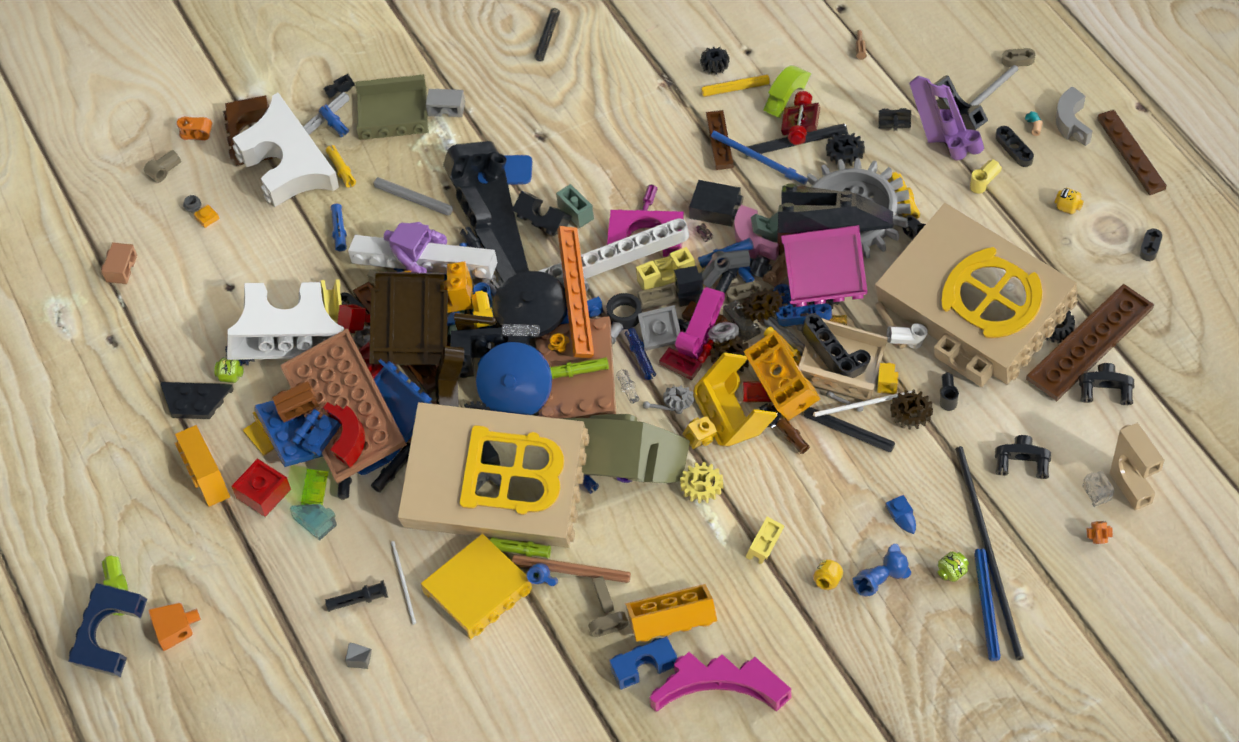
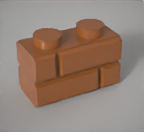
[272,381,320,422]

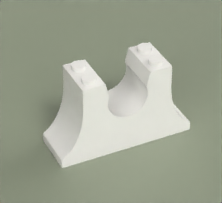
[232,93,339,207]
[227,282,344,360]

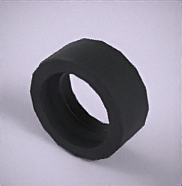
[606,293,642,330]

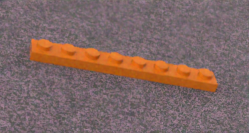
[557,226,594,359]

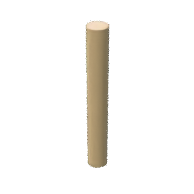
[875,302,907,349]

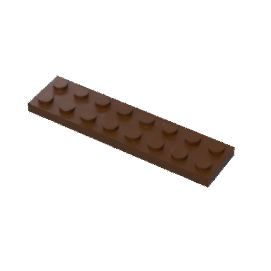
[1026,284,1154,401]

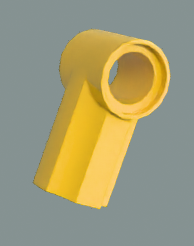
[471,291,495,328]

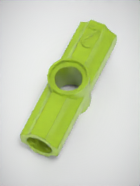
[102,555,128,616]

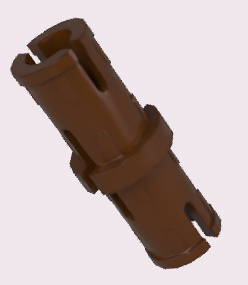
[776,418,810,454]

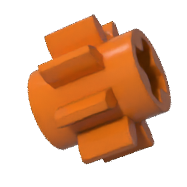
[1086,521,1113,544]

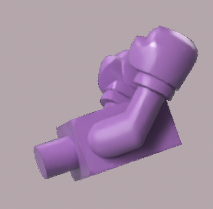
[384,222,447,273]

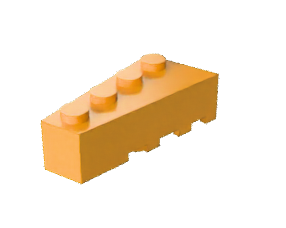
[175,425,230,507]

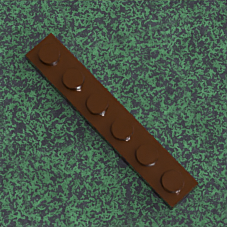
[1097,109,1167,196]

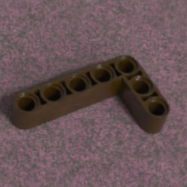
[435,346,464,407]

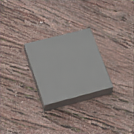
[638,305,681,351]

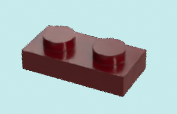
[659,347,702,381]

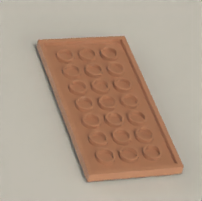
[280,329,407,483]

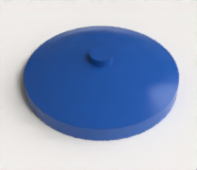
[476,342,552,415]

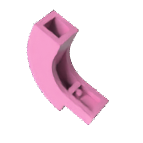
[735,205,779,261]

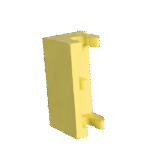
[746,517,785,564]

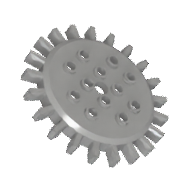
[797,158,911,259]

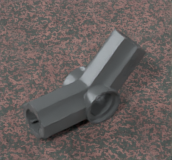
[701,249,750,288]

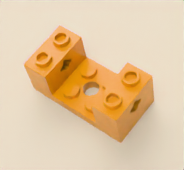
[404,261,473,313]
[743,330,821,421]

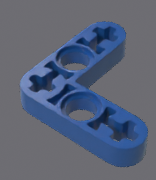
[774,284,832,326]

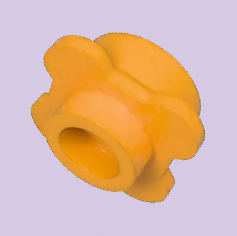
[548,333,570,353]

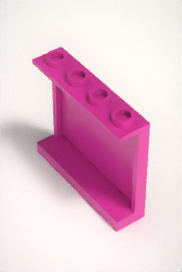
[781,225,868,307]

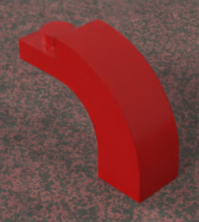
[323,402,365,468]

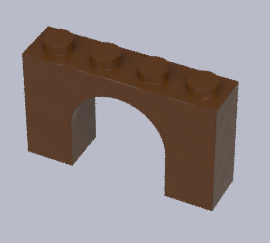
[223,95,277,166]

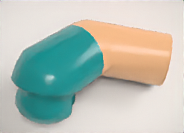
[1025,111,1043,136]

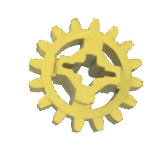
[680,462,723,504]

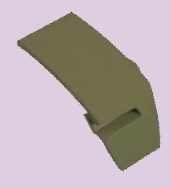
[558,414,690,483]

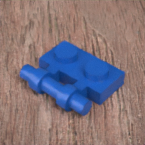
[291,409,341,457]

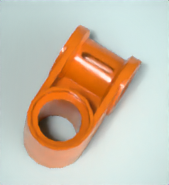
[177,116,212,140]

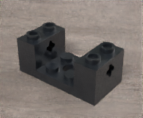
[451,326,530,378]

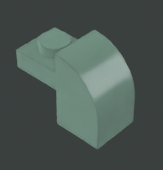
[751,212,778,242]

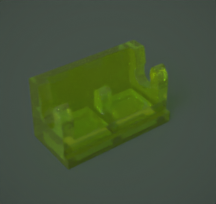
[300,469,328,513]

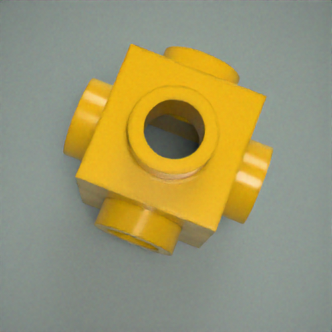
[682,416,717,449]

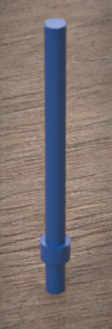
[711,130,808,185]

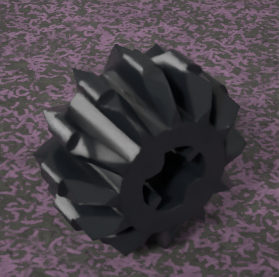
[700,46,730,75]

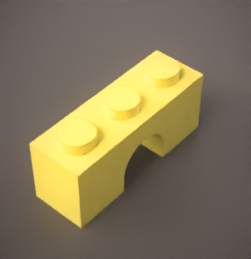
[636,247,695,290]

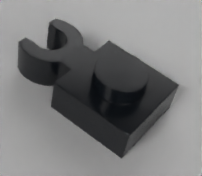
[323,73,355,98]

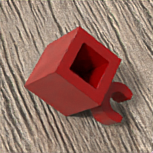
[337,304,370,334]

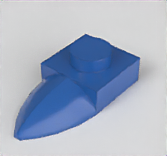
[885,495,916,534]

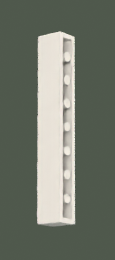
[348,235,497,279]

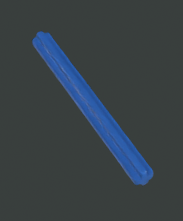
[974,549,1000,661]

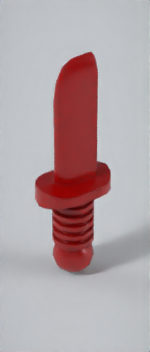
[698,339,715,364]

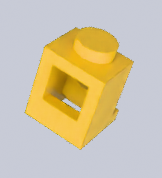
[877,363,899,394]

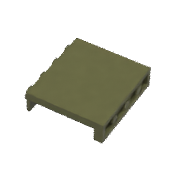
[355,74,429,140]

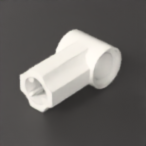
[886,323,927,349]

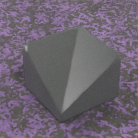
[345,643,372,669]

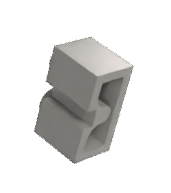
[426,89,465,117]

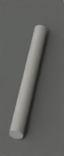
[970,65,1018,105]

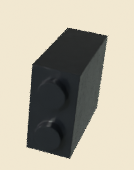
[689,180,743,227]

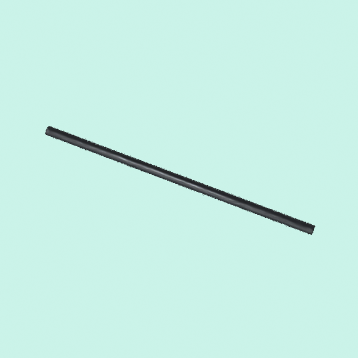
[955,446,1024,661]

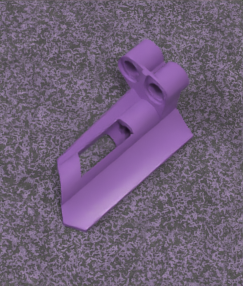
[909,76,984,160]

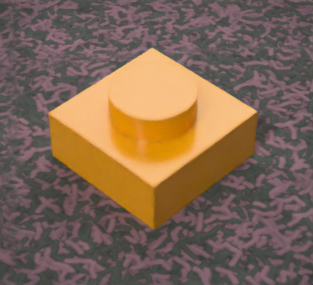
[194,204,220,228]

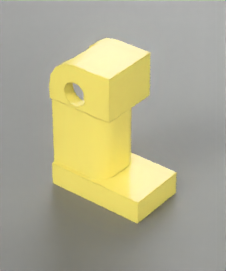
[320,279,342,323]

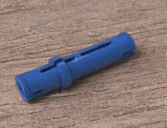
[330,203,347,252]
[698,238,754,268]

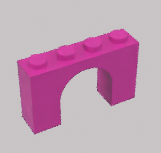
[607,209,684,257]

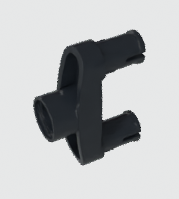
[1079,363,1135,405]
[995,435,1051,479]

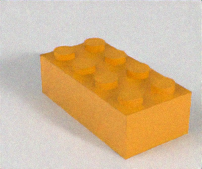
[625,584,717,642]

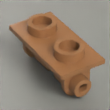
[762,252,788,287]

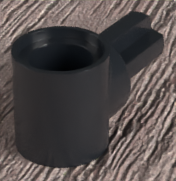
[940,372,959,411]

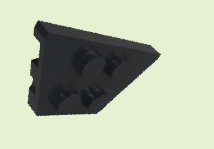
[160,382,234,419]

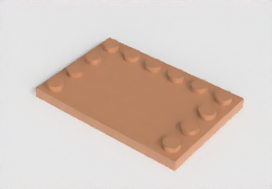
[536,316,616,419]

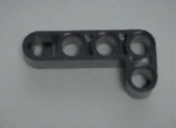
[801,313,871,378]

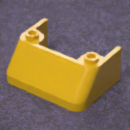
[693,353,778,447]

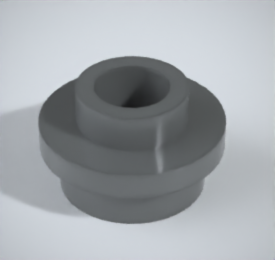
[183,195,202,212]

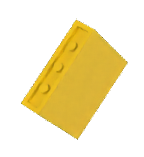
[421,533,532,640]

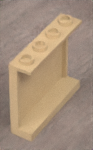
[798,318,888,401]

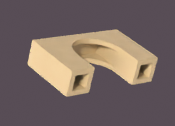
[1109,422,1164,511]

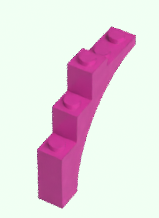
[650,652,791,712]

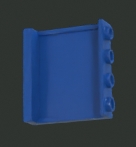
[374,359,432,461]

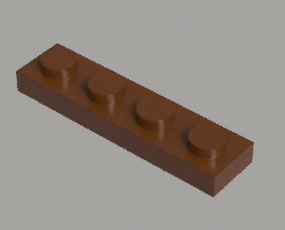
[706,110,734,170]

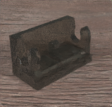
[723,300,761,342]

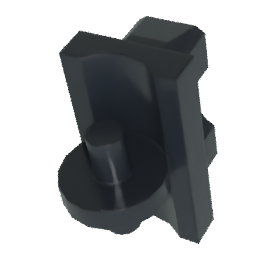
[878,108,911,131]

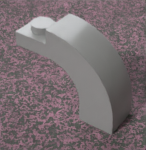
[1056,86,1093,146]

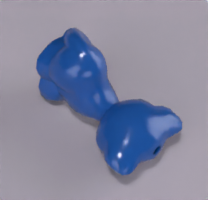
[852,544,911,597]

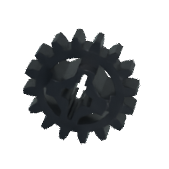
[826,131,865,166]

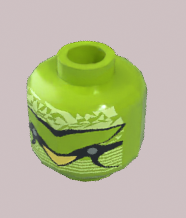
[214,357,244,383]
[937,551,969,582]

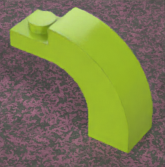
[763,65,811,118]

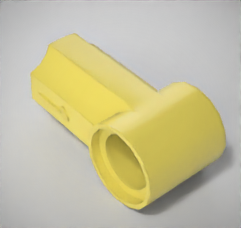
[970,159,1002,194]

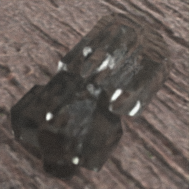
[696,223,713,242]

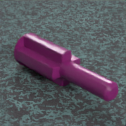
[642,184,658,211]

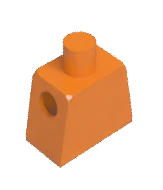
[148,603,201,651]

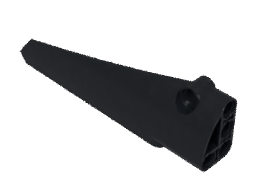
[443,141,529,282]

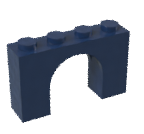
[68,583,148,677]

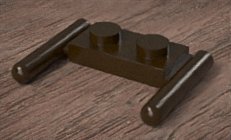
[454,313,496,343]

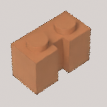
[101,242,137,284]

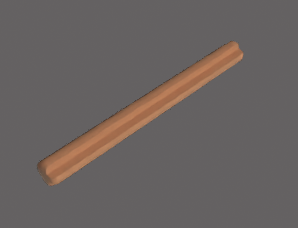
[512,555,631,583]

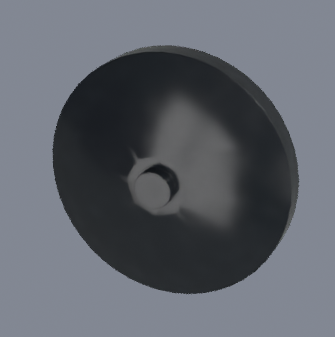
[493,271,567,338]

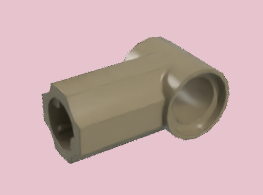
[144,150,181,182]

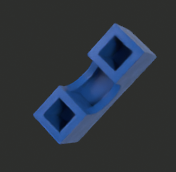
[609,636,677,690]

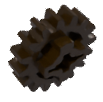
[742,288,783,322]
[710,336,749,372]
[890,389,933,430]

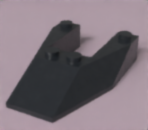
[778,183,893,233]

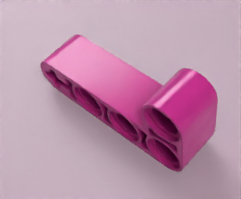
[675,287,725,360]

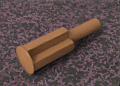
[856,30,867,60]

